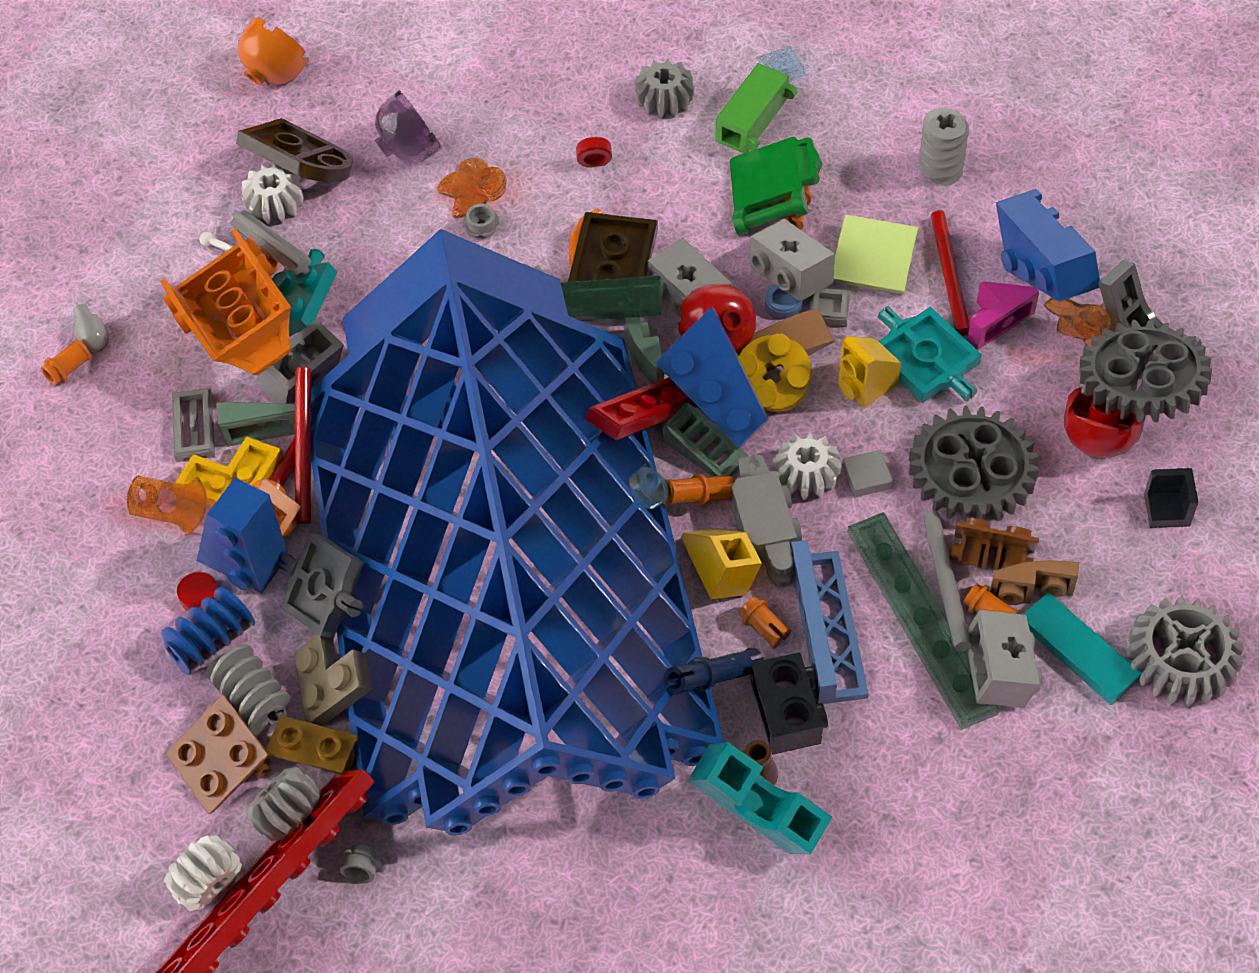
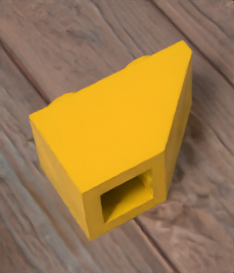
[838,336,901,408]
[681,528,762,599]

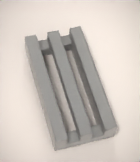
[172,388,215,462]

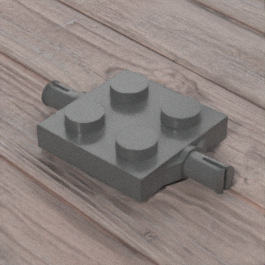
[278,532,365,639]

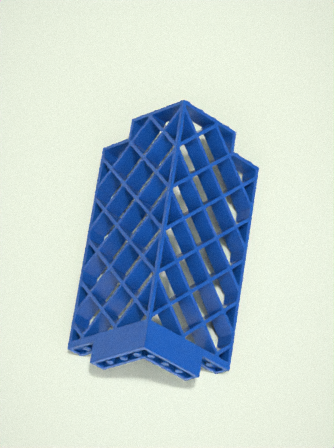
[311,229,724,836]

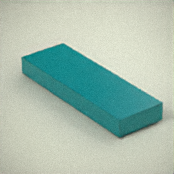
[1023,592,1142,705]

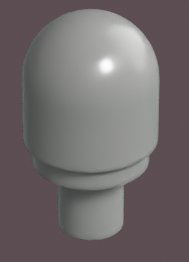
[73,304,108,353]

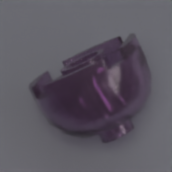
[374,90,443,164]

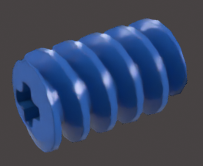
[161,587,255,675]

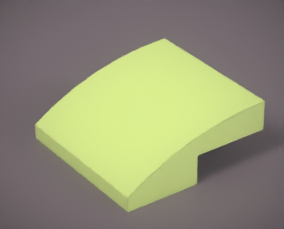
[833,214,918,295]

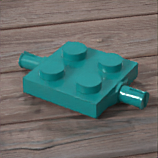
[272,249,338,337]
[877,306,982,403]

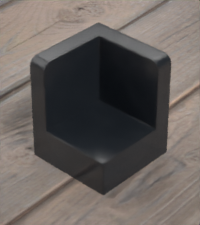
[1144,468,1198,528]

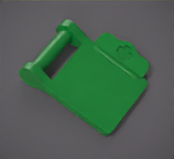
[730,136,823,237]

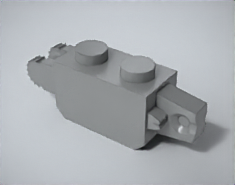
[731,454,802,588]

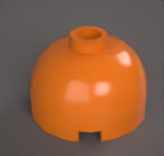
[237,18,309,85]

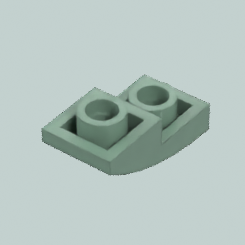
[623,308,666,384]

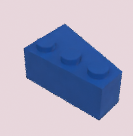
[996,189,1100,302]
[655,307,769,448]
[196,478,288,594]

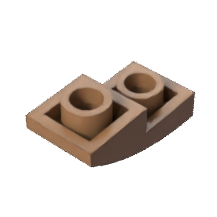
[750,308,835,372]
[990,560,1079,605]

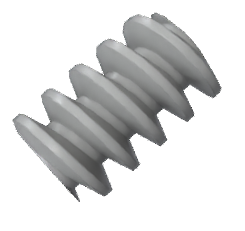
[918,108,969,186]
[205,644,290,737]

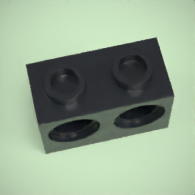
[750,652,828,755]

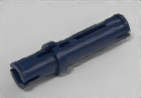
[664,648,764,694]

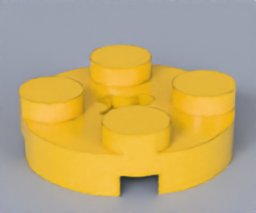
[738,334,813,413]

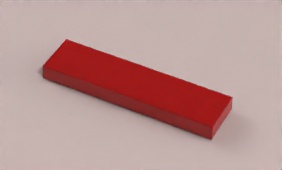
[585,377,698,440]

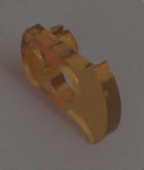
[127,475,207,536]

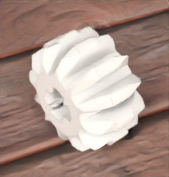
[241,164,304,225]
[773,431,841,501]
[164,835,242,911]

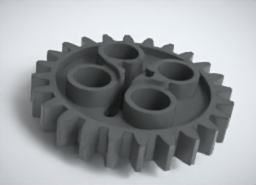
[1079,320,1212,422]
[909,406,1039,523]

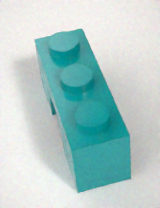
[687,742,832,855]

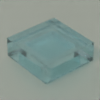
[759,46,806,82]

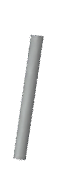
[923,511,971,651]

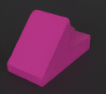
[967,281,1039,350]

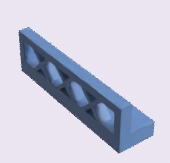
[791,540,869,704]

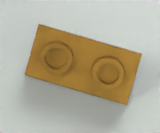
[266,716,359,775]

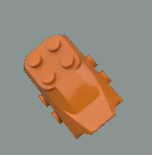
[160,228,291,375]

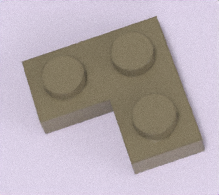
[294,635,372,726]

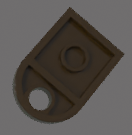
[236,118,353,183]

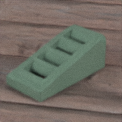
[216,401,295,447]
[663,402,748,477]

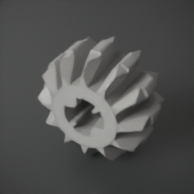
[635,59,694,118]
[247,767,321,841]

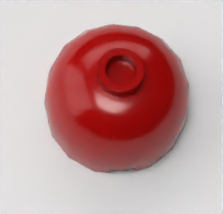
[678,284,756,354]
[1064,387,1146,459]

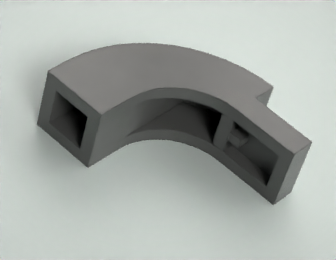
[1095,260,1202,362]

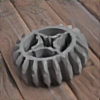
[1127,595,1244,707]

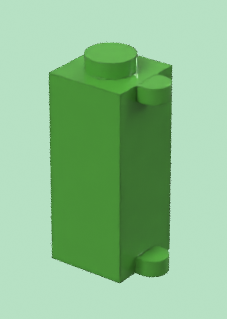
[715,63,798,153]

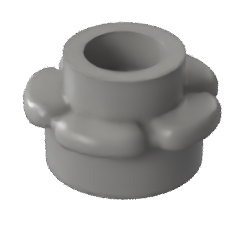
[463,204,499,237]
[340,844,382,883]

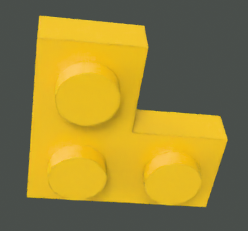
[174,436,283,507]

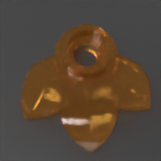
[437,158,507,218]
[1044,298,1113,346]

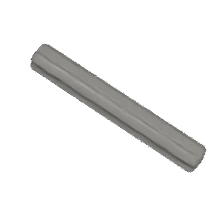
[230,210,311,275]

